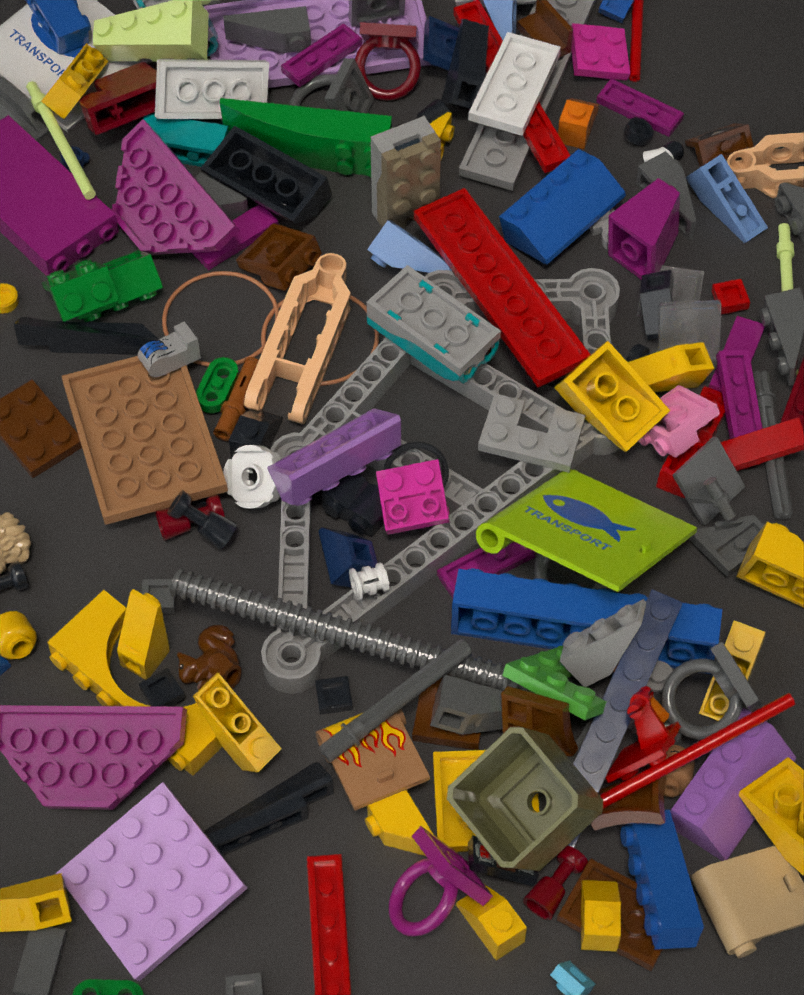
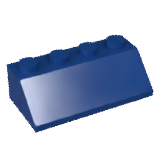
[499,149,626,265]

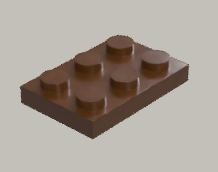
[0,379,82,478]
[557,858,663,972]

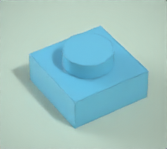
[550,960,596,995]

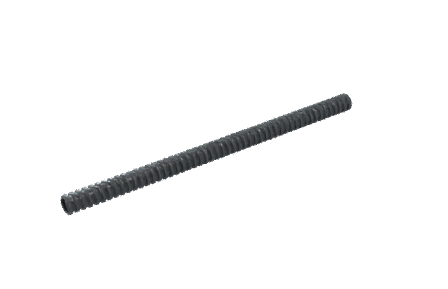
[170,568,684,745]

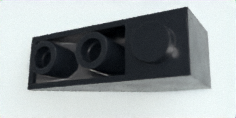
[441,19,489,109]

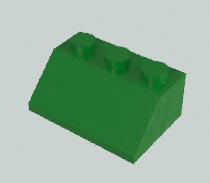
[75,250,163,322]

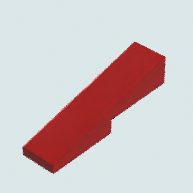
[656,386,726,499]

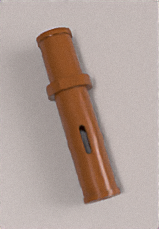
[213,357,259,441]

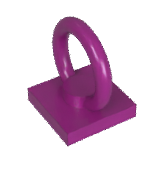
[389,826,493,937]

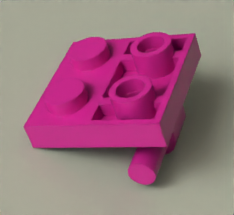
[376,459,450,535]

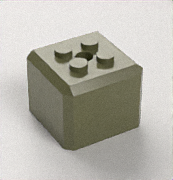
[447,727,603,871]

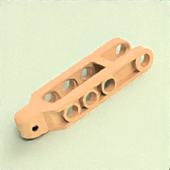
[727,132,804,198]
[244,253,351,424]

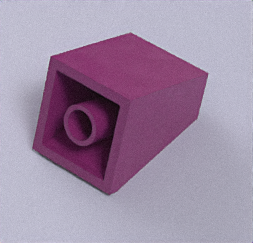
[608,178,680,279]

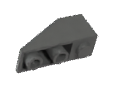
[760,288,804,386]
[430,674,503,735]

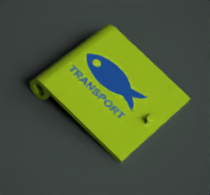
[476,469,698,592]

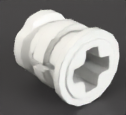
[349,562,389,601]

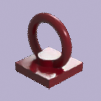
[355,22,421,101]

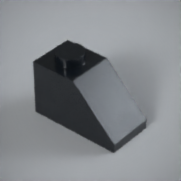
[229,409,283,459]

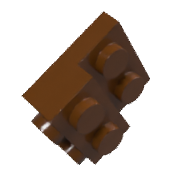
[236,223,322,291]

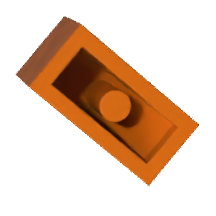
[558,98,599,149]

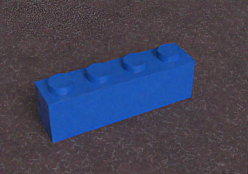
[25,0,91,55]
[621,810,704,950]

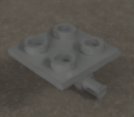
[672,437,746,525]

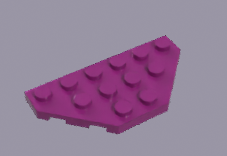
[112,119,240,255]
[0,705,187,810]

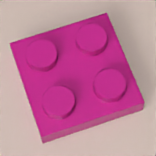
[571,23,630,81]

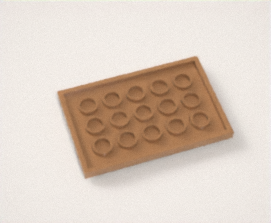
[61,356,228,525]

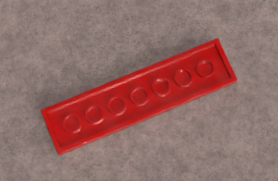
[414,188,590,387]

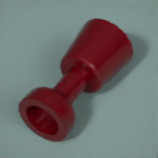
[155,495,225,541]
[523,845,588,920]

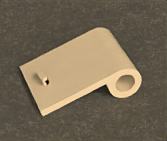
[690,846,804,958]

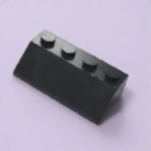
[200,126,332,224]

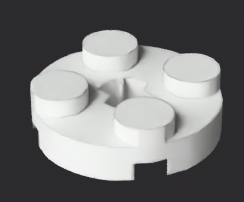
[223,445,281,508]

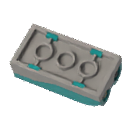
[367,265,501,384]

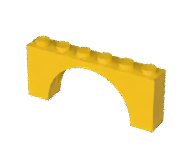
[47,590,222,776]

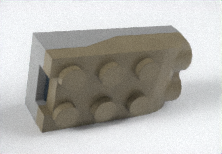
[371,116,441,229]

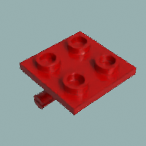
[605,686,681,783]

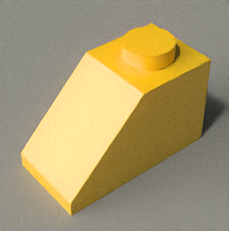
[365,790,434,856]
[581,880,621,952]
[456,884,527,961]

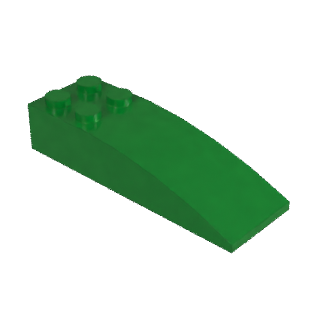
[220,98,392,177]

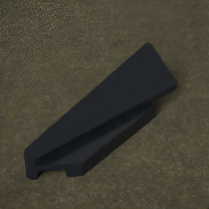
[14,317,159,355]
[203,762,334,856]

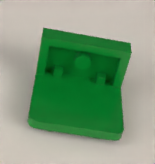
[42,259,120,322]

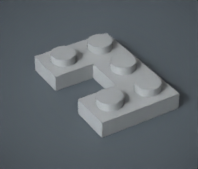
[478,393,585,473]

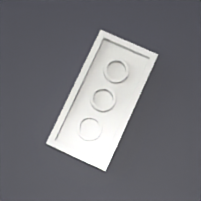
[468,32,561,136]
[155,59,269,119]

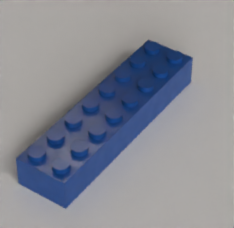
[451,568,722,674]

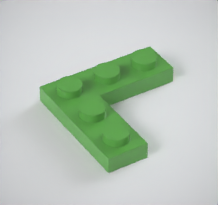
[502,646,607,720]

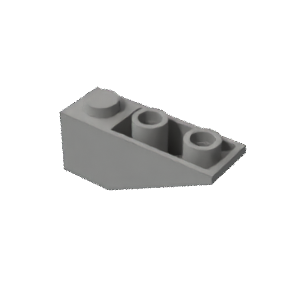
[560,599,647,687]

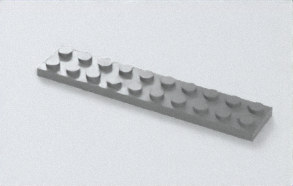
[459,0,597,191]

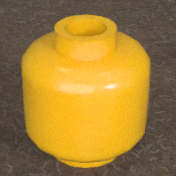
[0,611,37,660]

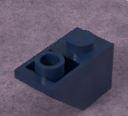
[318,527,377,588]

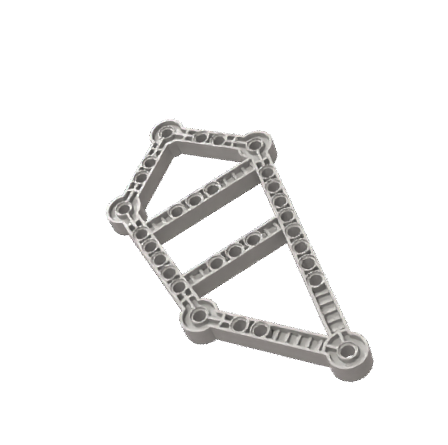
[261,268,620,694]

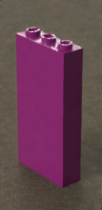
[0,115,119,276]

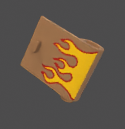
[315,709,430,811]

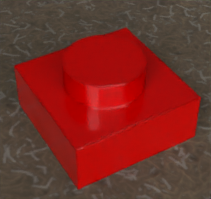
[711,279,750,315]

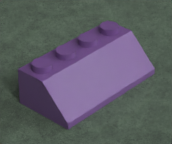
[267,408,401,506]
[671,708,796,861]

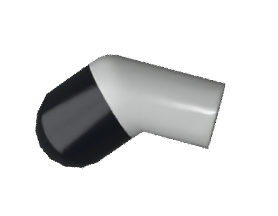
[643,141,684,162]

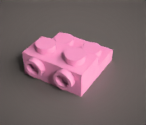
[638,385,720,458]

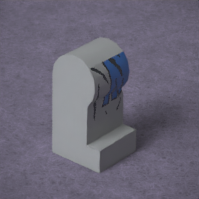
[138,321,201,377]

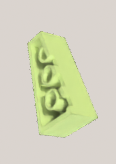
[93,0,209,61]

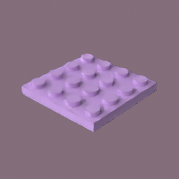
[56,782,248,982]

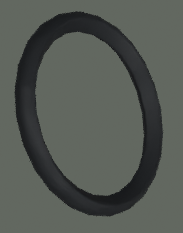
[383,442,449,488]

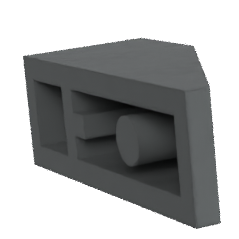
[223,6,311,53]
[636,151,696,241]

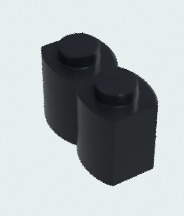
[321,474,384,537]

